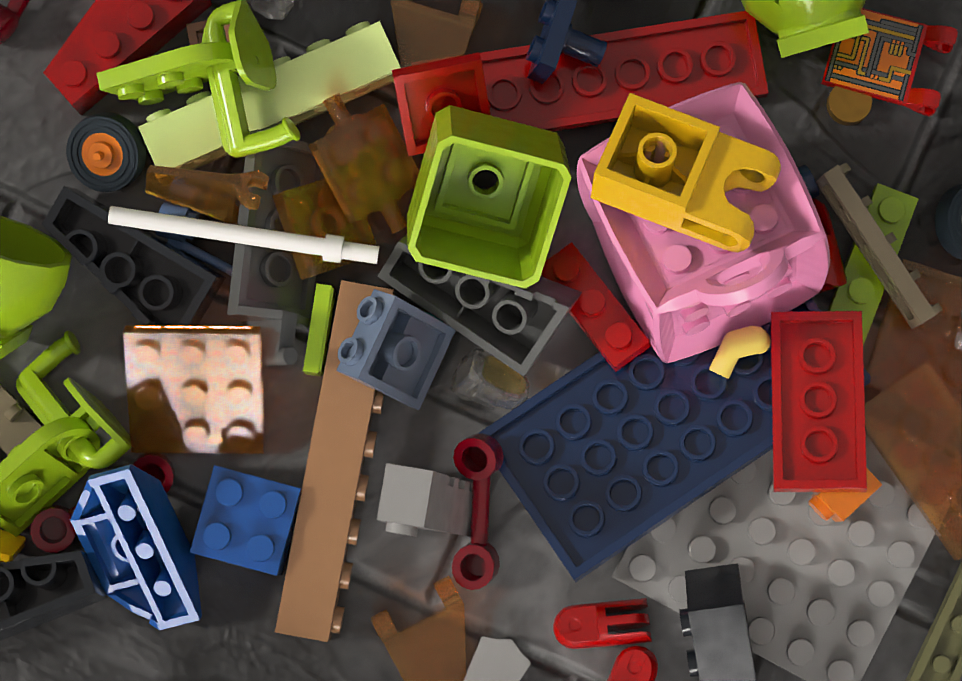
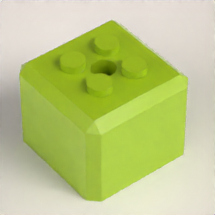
[407,105,572,288]

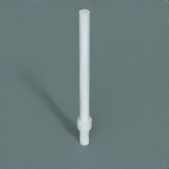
[108,206,380,264]

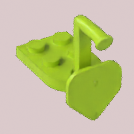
[96,0,301,158]
[0,330,132,537]

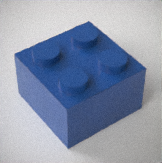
[190,465,302,576]

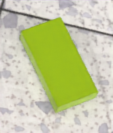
[303,283,336,377]

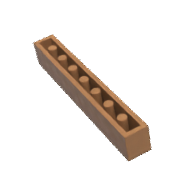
[275,280,395,642]

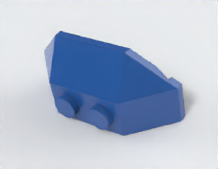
[70,464,202,630]

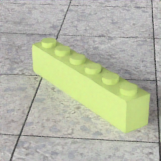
[138,21,401,182]

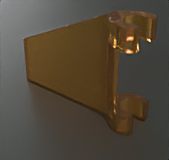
[391,0,483,68]
[146,165,269,225]
[371,575,466,681]

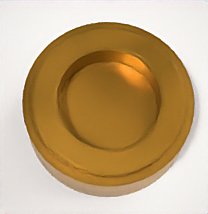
[827,86,872,126]

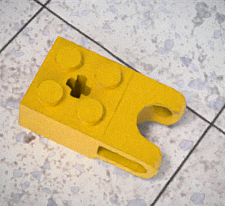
[591,93,781,253]

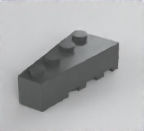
[377,235,582,377]

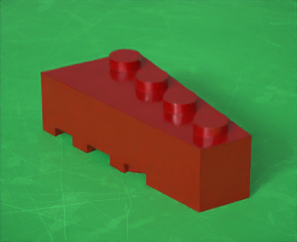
[43,0,212,116]

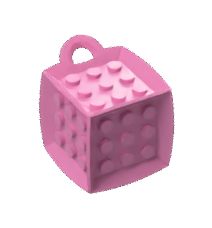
[577,82,830,363]

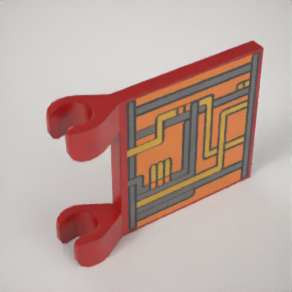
[821,8,958,116]

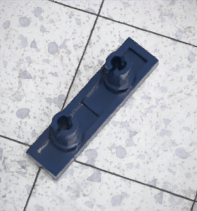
[526,0,607,84]

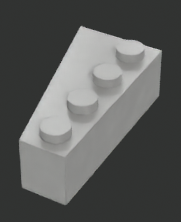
[377,463,473,537]

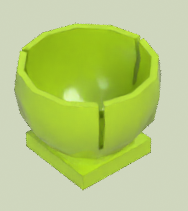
[741,0,869,58]
[0,216,72,359]

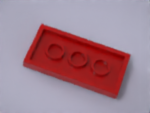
[771,311,867,492]

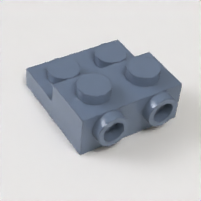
[336,289,455,410]

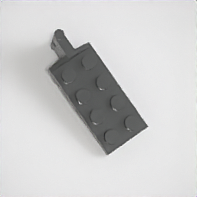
[227,130,330,367]

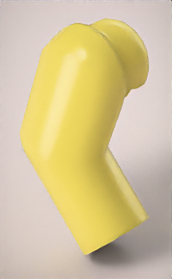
[709,325,771,379]

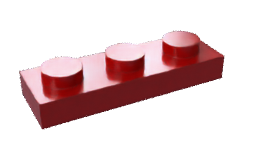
[541,242,651,372]

